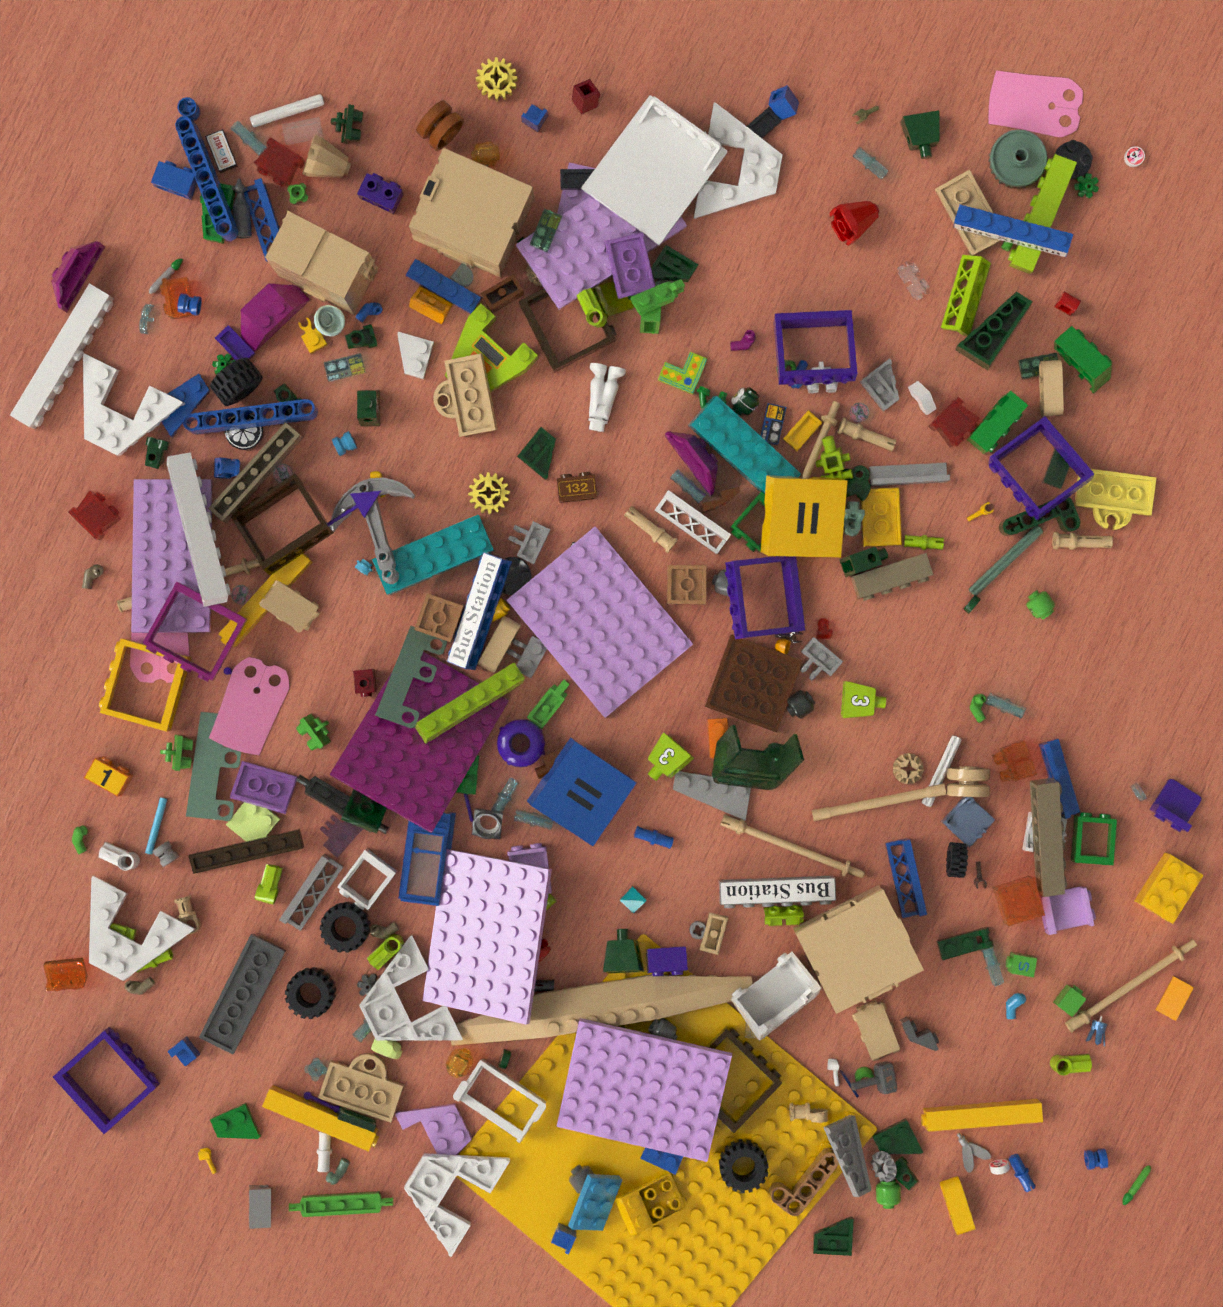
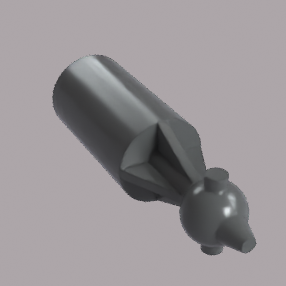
[232,179,252,239]

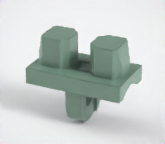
[843,501,865,536]

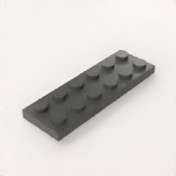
[199,933,286,1054]

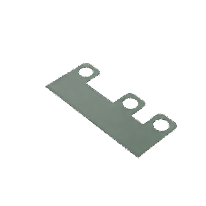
[186,712,241,821]

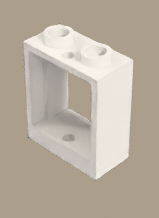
[337,848,397,910]

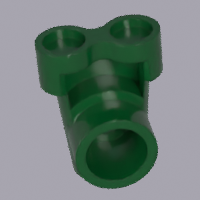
[344,324,377,349]
[274,383,302,416]
[144,437,170,469]
[895,1156,919,1191]

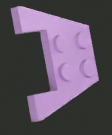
[395,1103,472,1155]

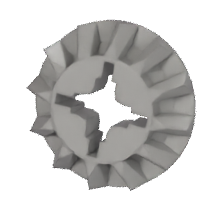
[870,1151,897,1182]

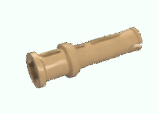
[837,417,896,452]
[624,506,678,553]
[1052,532,1113,550]

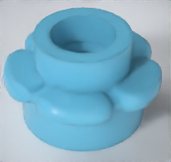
[355,559,373,576]

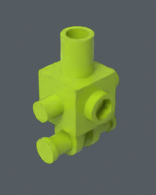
[816,436,853,479]

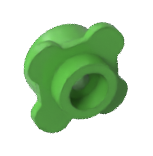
[287,183,308,204]

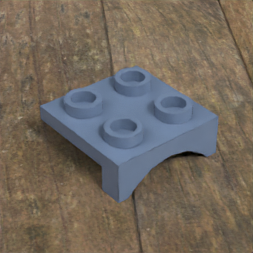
[941,797,995,848]

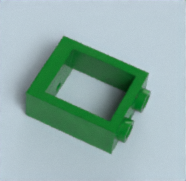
[730,492,765,553]
[1071,812,1117,866]

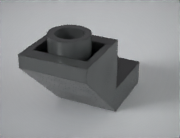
[900,1017,939,1051]

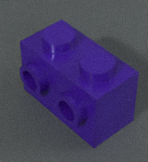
[357,173,403,214]
[646,947,688,977]

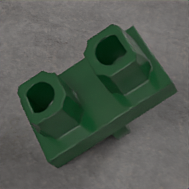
[331,104,363,144]

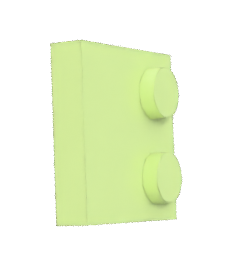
[226,802,281,841]

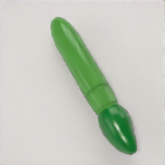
[1122,1165,1151,1205]

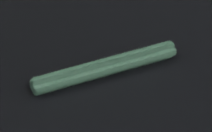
[969,525,1043,596]

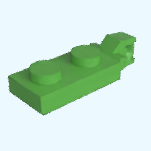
[631,279,685,316]
[527,679,570,729]

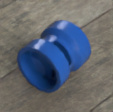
[177,97,200,121]
[177,293,202,316]
[1084,1149,1108,1170]

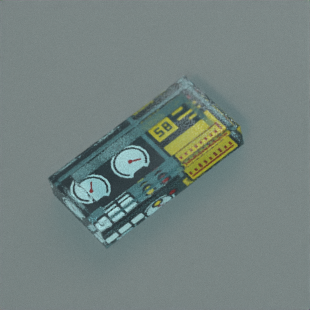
[324,353,366,382]

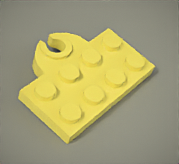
[1074,469,1157,530]

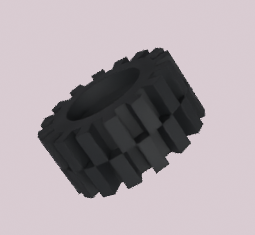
[946,842,968,878]

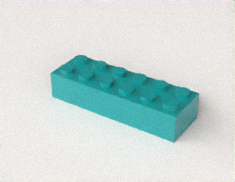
[688,396,801,494]
[372,514,495,596]

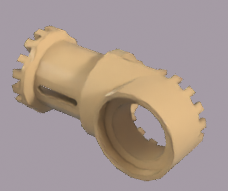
[174,895,201,934]
[789,1103,828,1123]

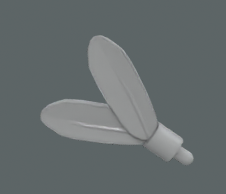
[957,1133,991,1173]

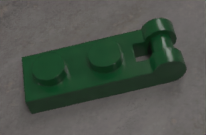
[936,927,994,960]

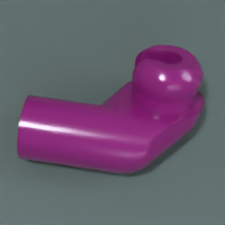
[730,330,756,351]

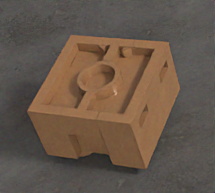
[667,565,706,605]
[414,593,465,643]

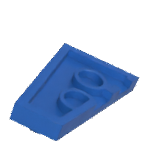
[161,374,210,438]

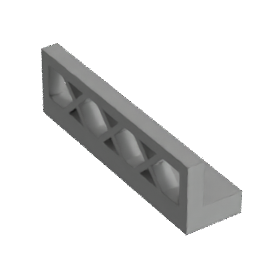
[869,463,950,486]
[279,854,344,931]

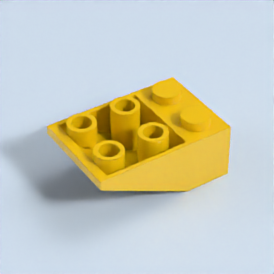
[615,1173,687,1235]

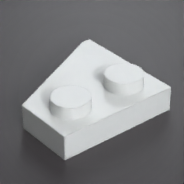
[397,332,434,380]

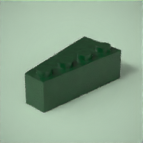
[955,292,1033,371]

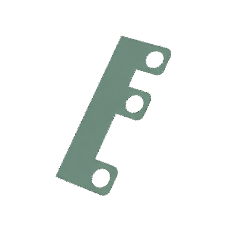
[375,626,447,728]

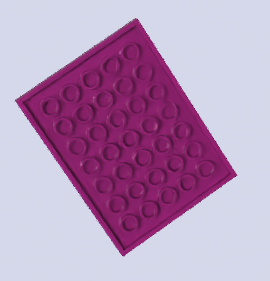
[330,652,509,833]

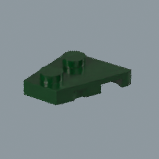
[651,245,699,282]
[517,427,556,480]
[872,1118,924,1154]
[813,1217,854,1256]

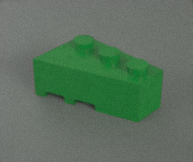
[1054,326,1112,394]
[966,390,1028,454]

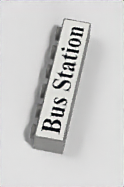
[719,876,836,908]

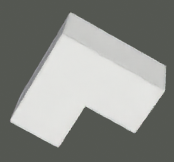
[908,381,937,415]

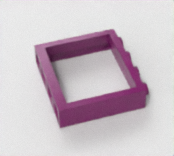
[143,582,248,682]

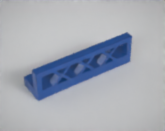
[244,178,280,262]
[1039,739,1080,819]
[885,838,927,918]

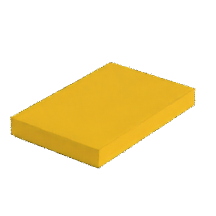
[861,488,902,547]

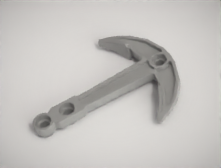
[330,478,415,584]

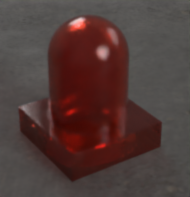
[816,618,833,639]

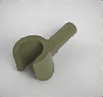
[852,106,879,124]

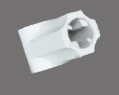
[99,842,140,871]

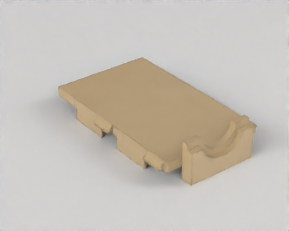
[259,581,319,633]
[852,1000,900,1061]

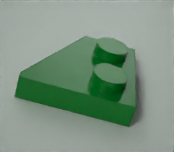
[210,1103,261,1139]

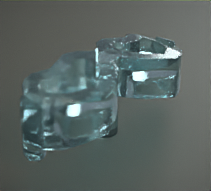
[139,304,154,334]

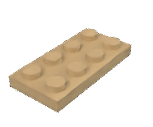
[935,170,1001,256]

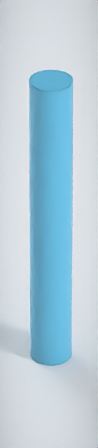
[145,797,168,855]

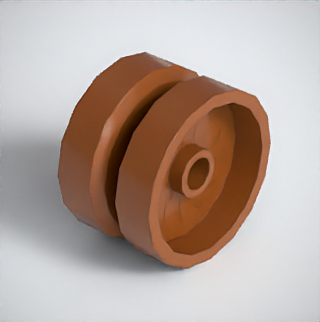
[416,100,464,151]

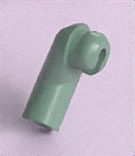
[325,1158,350,1185]

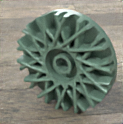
[988,129,1048,189]

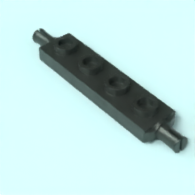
[296,774,389,834]

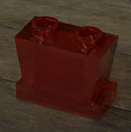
[254,137,305,187]
[928,397,980,447]
[68,491,121,540]

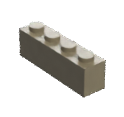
[851,553,933,601]

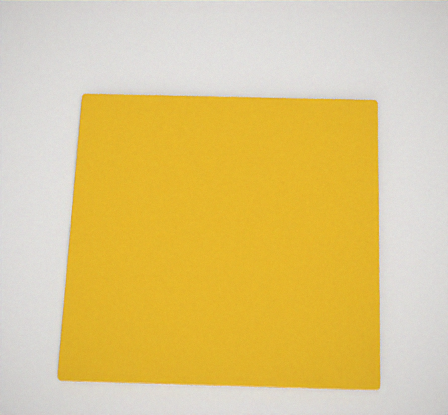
[456,934,877,1307]

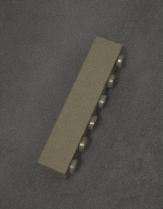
[208,422,303,523]
[1030,778,1067,897]

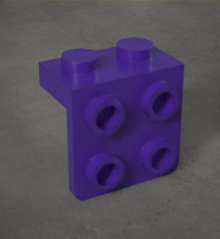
[1149,779,1201,832]

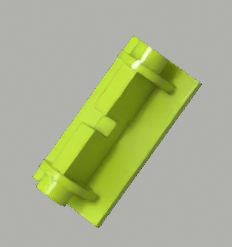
[764,905,804,926]

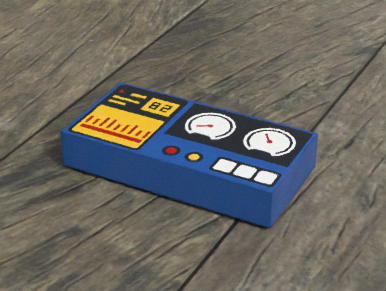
[760,403,786,445]

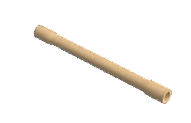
[812,783,947,821]

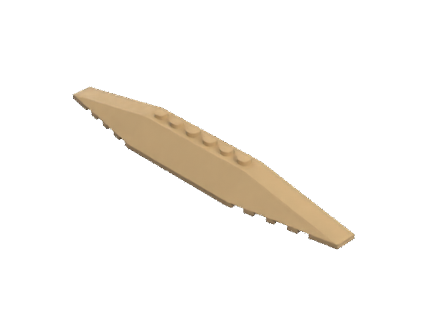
[451,974,752,1046]

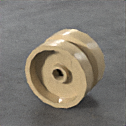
[946,766,990,797]

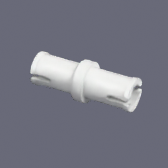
[317,1131,332,1172]

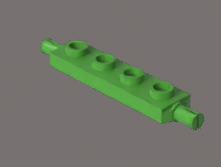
[289,1191,393,1217]

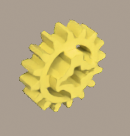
[476,57,518,101]
[468,472,510,514]

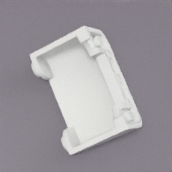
[731,952,821,1041]

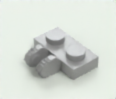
[508,521,551,564]
[506,636,547,678]
[800,637,843,681]

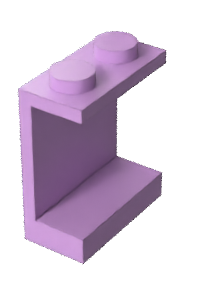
[1037,886,1096,935]

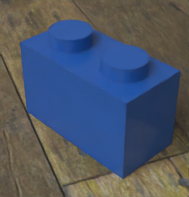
[151,161,197,200]

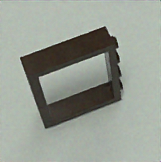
[519,289,617,373]
[231,474,334,575]
[706,1026,782,1133]

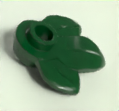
[842,465,871,501]

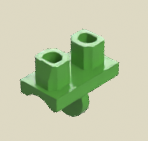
[296,713,331,750]
[160,735,193,771]

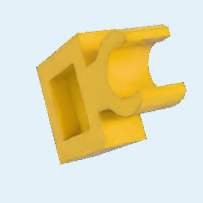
[298,318,327,354]

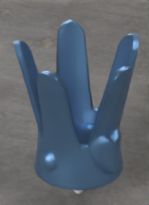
[1086,1016,1108,1047]

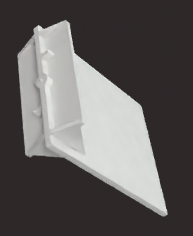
[581,95,727,245]

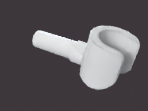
[827,1059,840,1086]

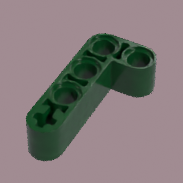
[999,497,1081,536]

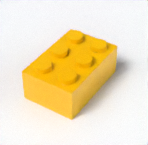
[1134,853,1204,924]

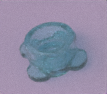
[304,1058,327,1081]

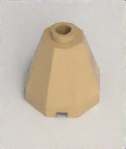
[302,135,351,178]

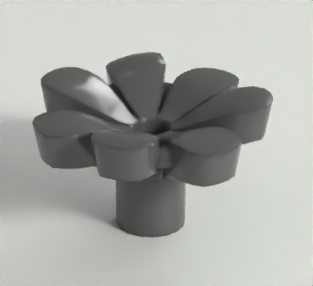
[357,973,377,996]

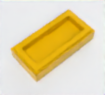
[783,410,823,452]

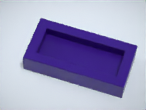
[215,325,256,360]

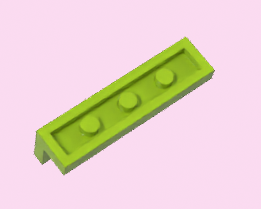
[941,255,991,336]

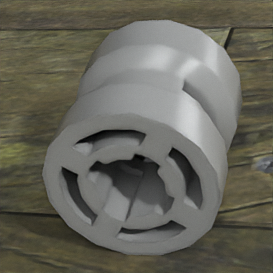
[152,841,179,867]

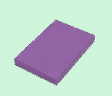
[605,232,655,299]
[230,761,298,814]

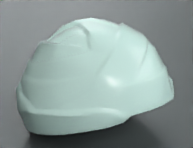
[314,305,345,336]

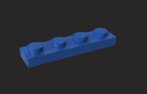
[406,259,482,314]

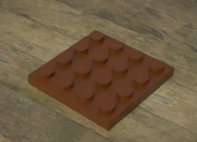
[704,635,803,733]

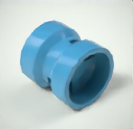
[332,431,357,456]

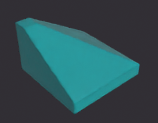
[620,886,647,913]

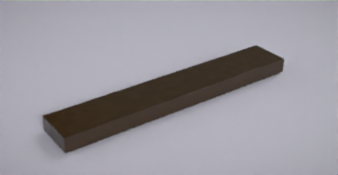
[188,829,304,874]

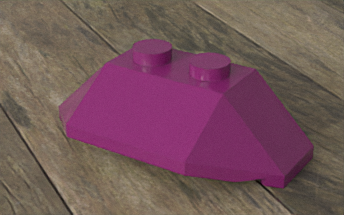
[51,241,105,313]
[241,283,310,352]
[664,431,718,497]

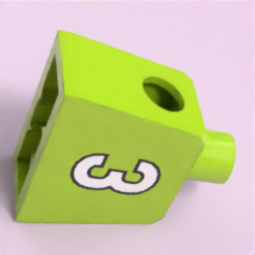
[841,681,886,718]
[648,733,694,781]

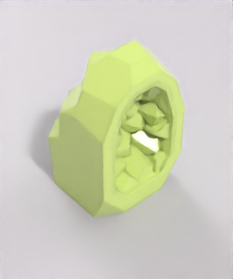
[371,1039,403,1059]

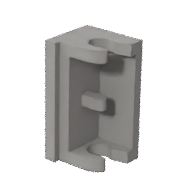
[249,1185,271,1229]

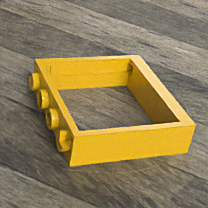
[99,638,191,732]

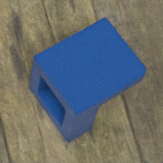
[769,85,799,120]
[521,104,548,132]
[168,1036,200,1066]
[551,1223,576,1255]

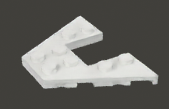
[694,103,782,219]
[83,353,185,456]
[89,876,195,981]
[359,935,463,1041]
[404,1153,510,1257]

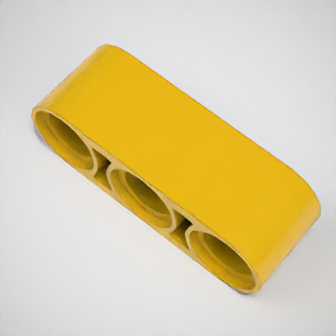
[939,1176,976,1235]

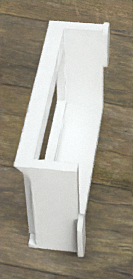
[453,1059,547,1143]

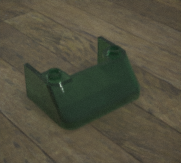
[712,725,804,790]

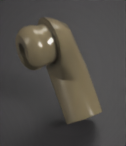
[82,564,104,589]
[369,922,399,939]
[125,977,155,995]

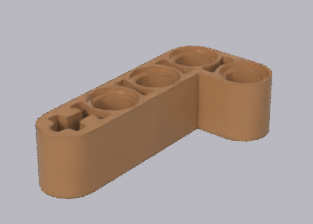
[769,1148,839,1216]

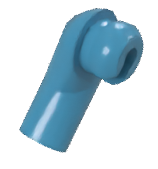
[1006,993,1026,1019]

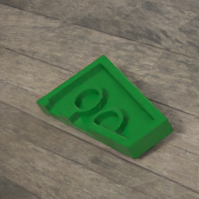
[200,180,235,244]

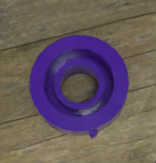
[497,719,545,767]

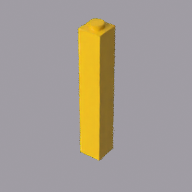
[219,553,313,647]
[262,1085,379,1152]
[921,1099,1043,1132]

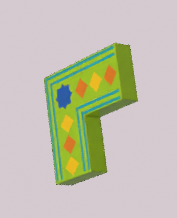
[658,352,707,395]

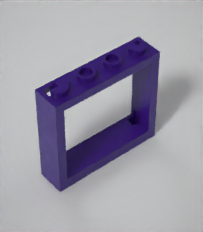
[774,310,857,386]
[988,417,1094,520]
[725,556,805,639]
[53,1027,160,1134]

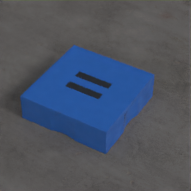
[527,737,637,846]

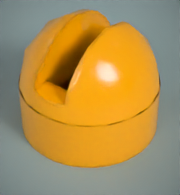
[775,639,791,655]

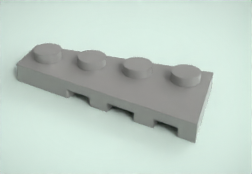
[673,771,752,821]
[823,1115,872,1197]

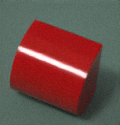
[1055,291,1081,316]

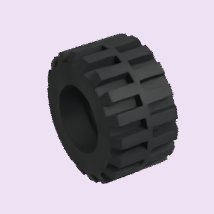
[210,357,263,406]
[320,902,371,953]
[285,967,336,1019]
[719,1139,769,1193]

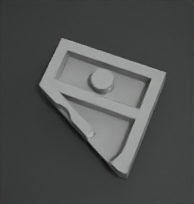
[860,358,899,412]

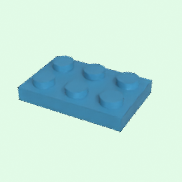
[568,1174,622,1231]

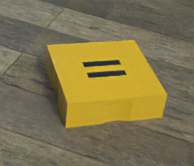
[761,475,847,558]

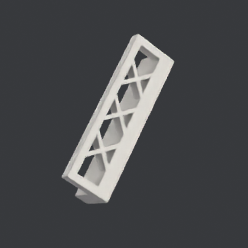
[655,490,731,554]

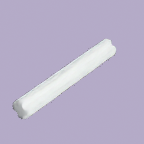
[250,94,324,127]
[922,736,962,807]

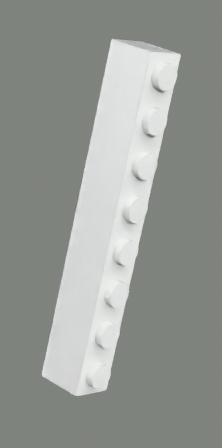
[10,283,114,429]
[167,452,231,607]

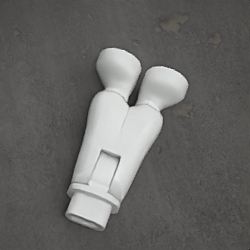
[588,363,626,432]

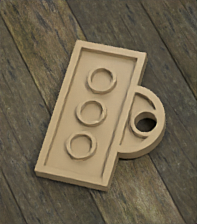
[434,353,498,437]
[318,1053,404,1123]

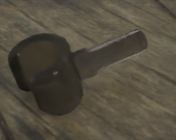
[775,631,803,643]
[974,861,987,889]

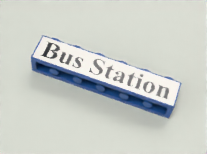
[954,204,1073,257]
[447,552,512,670]

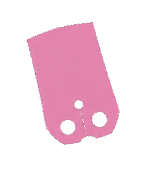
[989,71,1083,137]
[130,633,190,683]
[209,657,289,755]

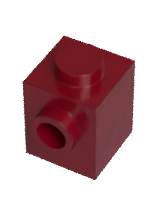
[572,79,600,114]
[353,669,377,697]

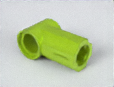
[576,288,607,328]
[255,864,283,905]
[367,934,404,970]
[1050,1054,1092,1076]

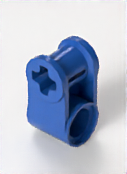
[214,457,240,479]

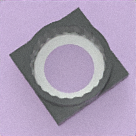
[472,808,503,839]

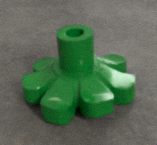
[1074,173,1099,198]
[212,354,236,375]

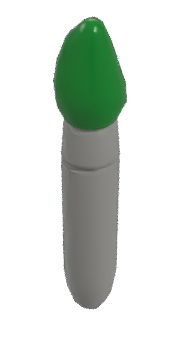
[149,259,183,294]

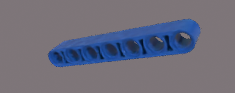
[175,116,238,241]
[183,399,318,435]

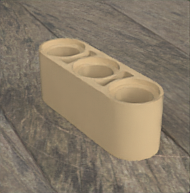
[1039,360,1064,417]
[478,616,521,673]

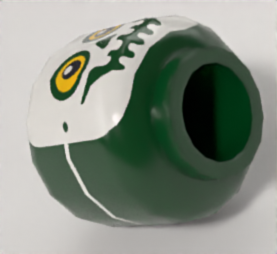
[731,387,760,416]

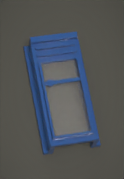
[398,812,456,906]

